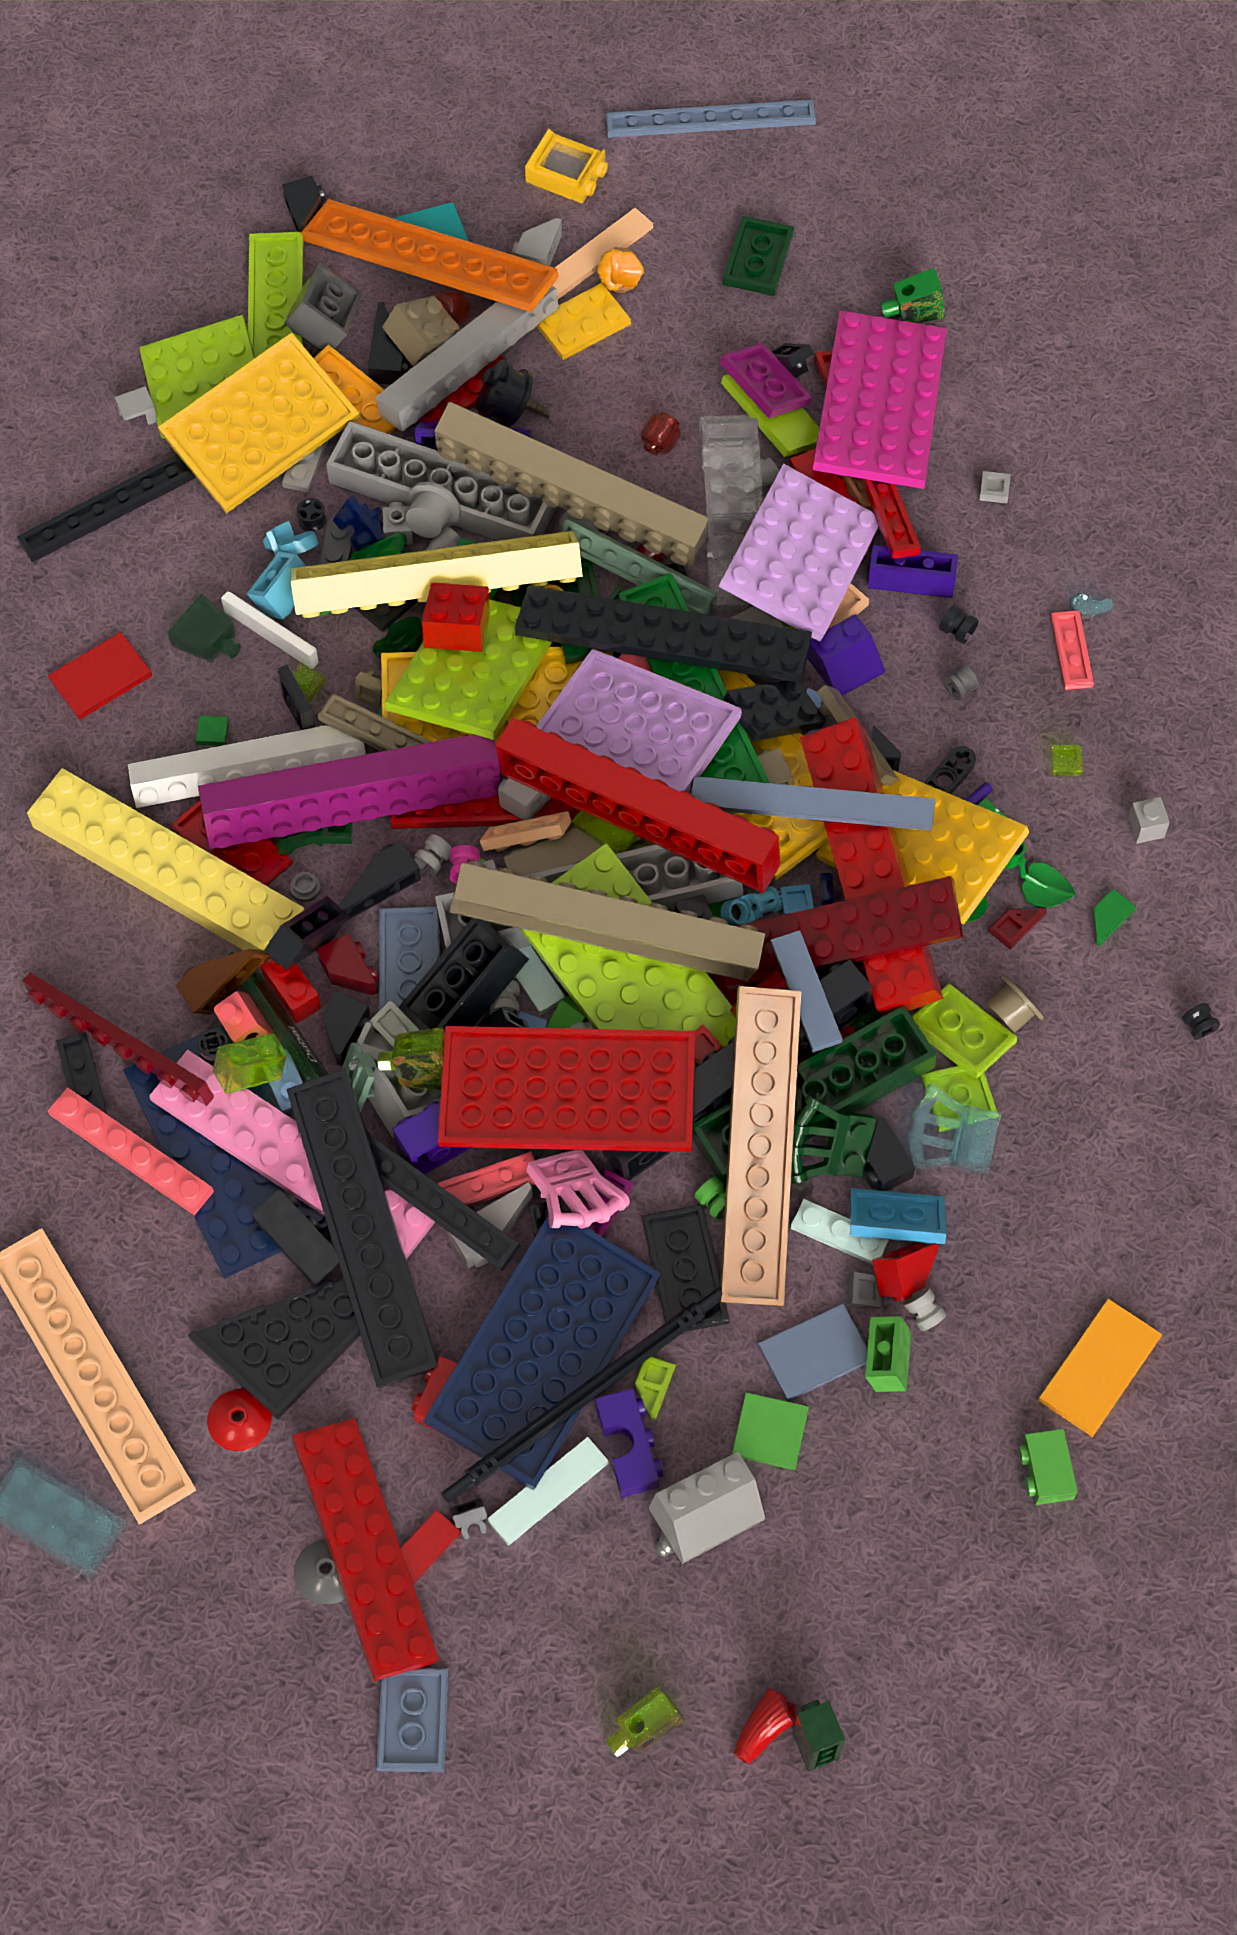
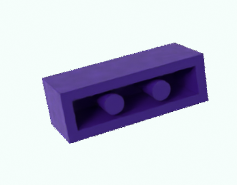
[868,545,958,598]

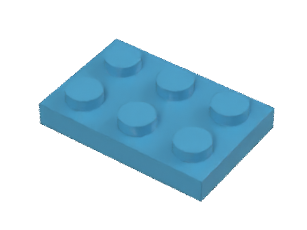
[850,1188,946,1244]

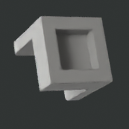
[114,386,157,425]
[357,1021,394,1070]

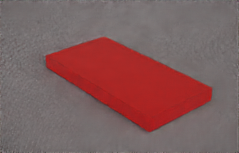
[170,799,293,886]

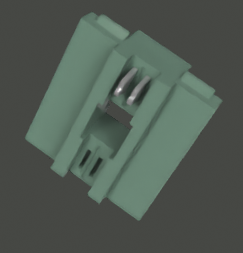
[341,1043,377,1112]

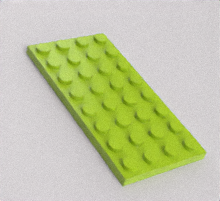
[520,843,736,1069]

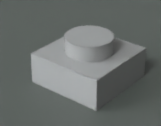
[979,471,1011,504]

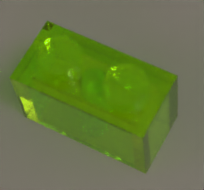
[213,1033,287,1094]

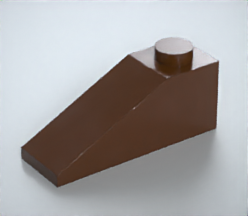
[176,949,270,1015]

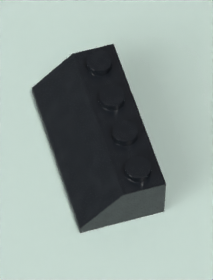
[398,918,529,1047]

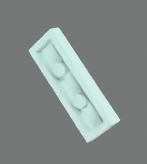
[791,1199,889,1265]

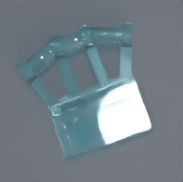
[906,1083,1001,1175]

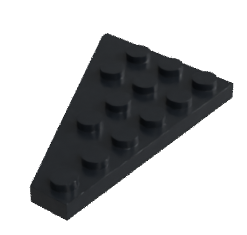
[188,1278,361,1420]

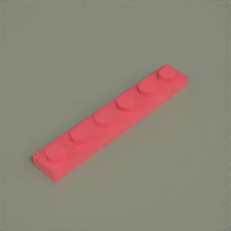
[48,1087,214,1216]

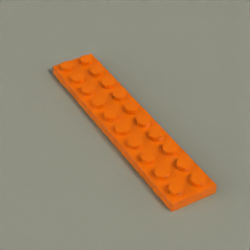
[301,199,559,312]

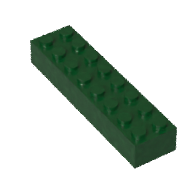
[692,1005,937,1187]

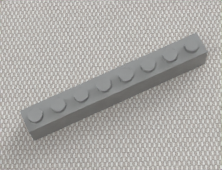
[376,286,559,432]

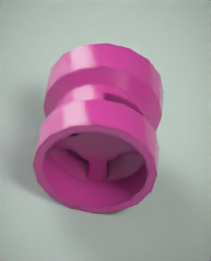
[450,845,480,884]

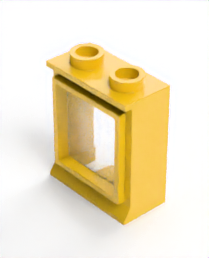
[525,129,608,204]

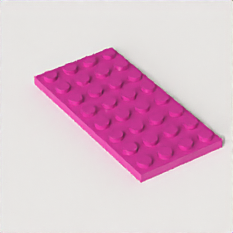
[813,310,947,489]

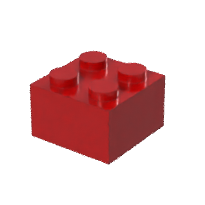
[422,583,490,652]

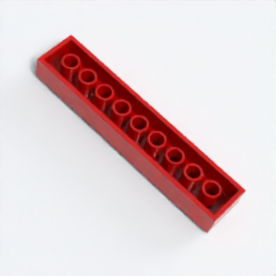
[495,717,781,893]
[800,717,944,1016]

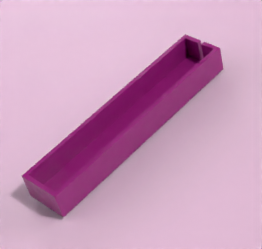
[198,735,500,849]

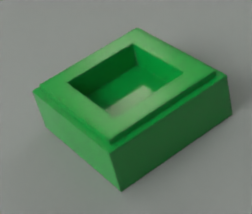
[196,716,229,746]

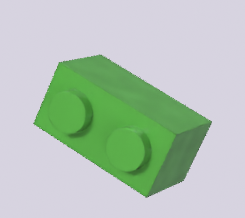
[865,1316,911,1392]
[1018,1429,1078,1505]

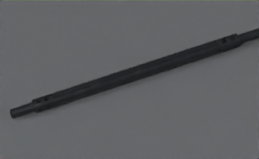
[441,1286,723,1503]

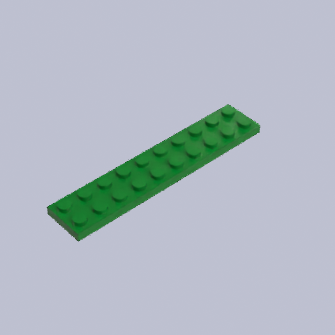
[618,573,770,783]

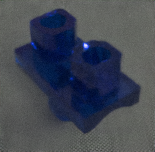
[333,496,385,551]

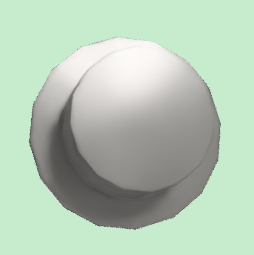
[405,482,461,538]

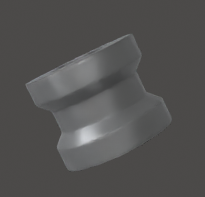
[942,664,979,700]

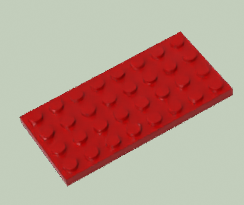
[438,1026,695,1152]

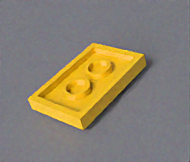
[536,283,631,360]

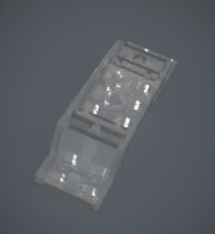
[699,415,763,611]

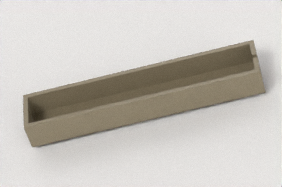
[434,401,709,567]
[449,861,765,981]

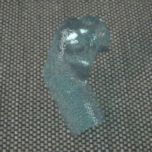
[1070,593,1114,617]

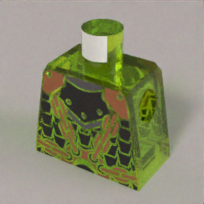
[377,1027,445,1090]
[606,1686,685,1757]

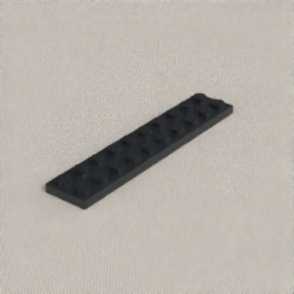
[515,585,812,683]
[286,1069,439,1388]

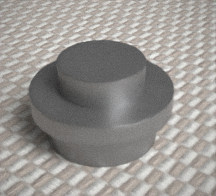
[290,872,320,901]

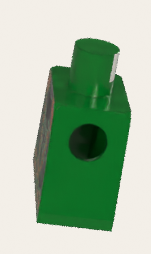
[880,267,945,323]

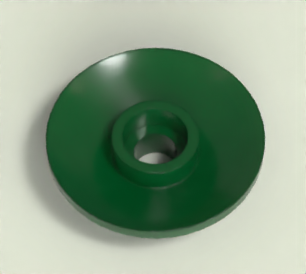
[373,617,423,658]

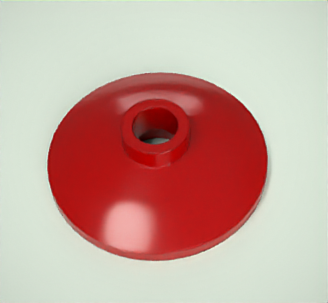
[207,1389,272,1451]

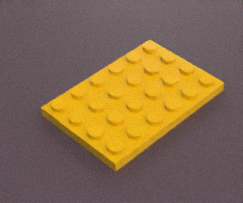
[158,332,360,514]
[816,771,1029,925]

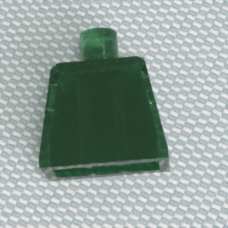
[168,594,241,663]

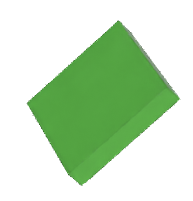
[732,1392,809,1470]

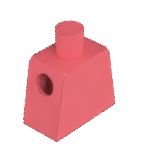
[214,991,281,1058]

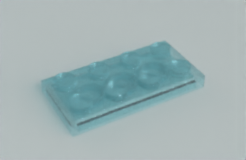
[0,1457,128,1580]

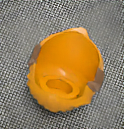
[597,247,644,293]

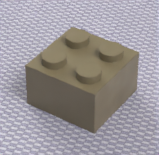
[382,296,461,367]

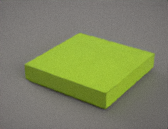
[921,1066,998,1132]

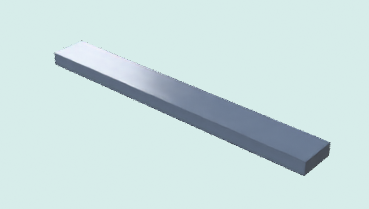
[606,100,816,138]
[691,776,935,831]

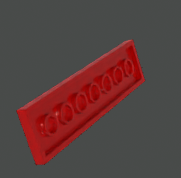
[292,1418,439,1682]

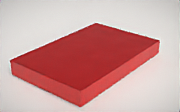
[48,632,152,720]

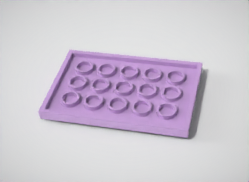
[719,463,879,642]
[536,649,742,792]

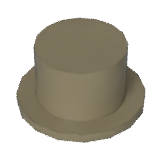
[986,974,1044,1034]

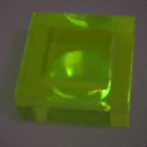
[293,664,326,702]
[1051,745,1083,776]

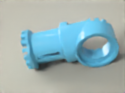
[721,886,783,926]

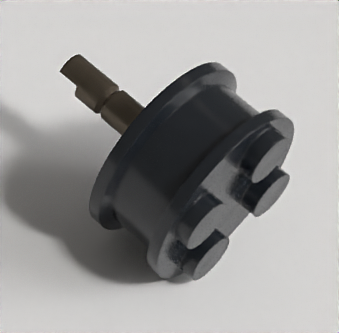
[474,360,550,427]

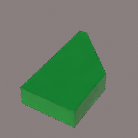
[1093,889,1136,947]

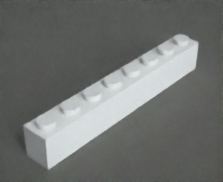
[128,725,366,808]

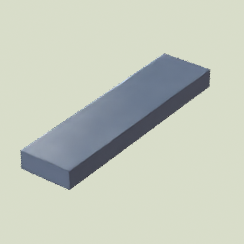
[771,930,842,1052]

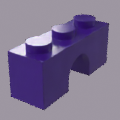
[595,1389,664,1498]

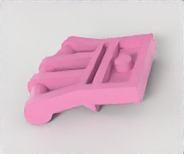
[526,1150,630,1229]

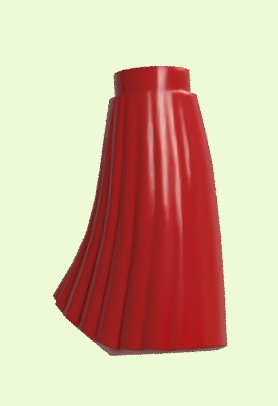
[733,1688,797,1765]

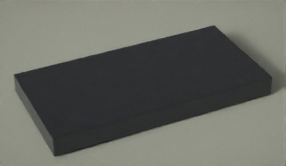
[641,1204,730,1332]

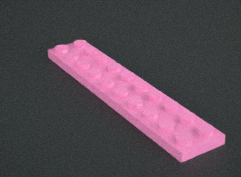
[149,1050,435,1260]

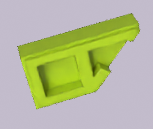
[635,1356,676,1421]

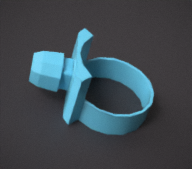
[263,520,319,556]

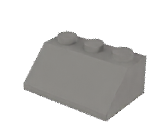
[649,1452,765,1564]

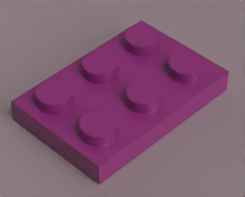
[719,343,813,419]

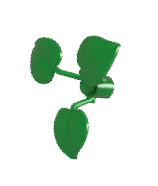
[965,798,1076,923]

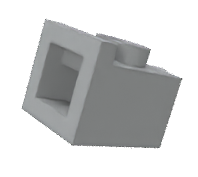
[383,502,413,545]

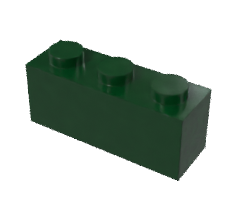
[792,1700,845,1772]

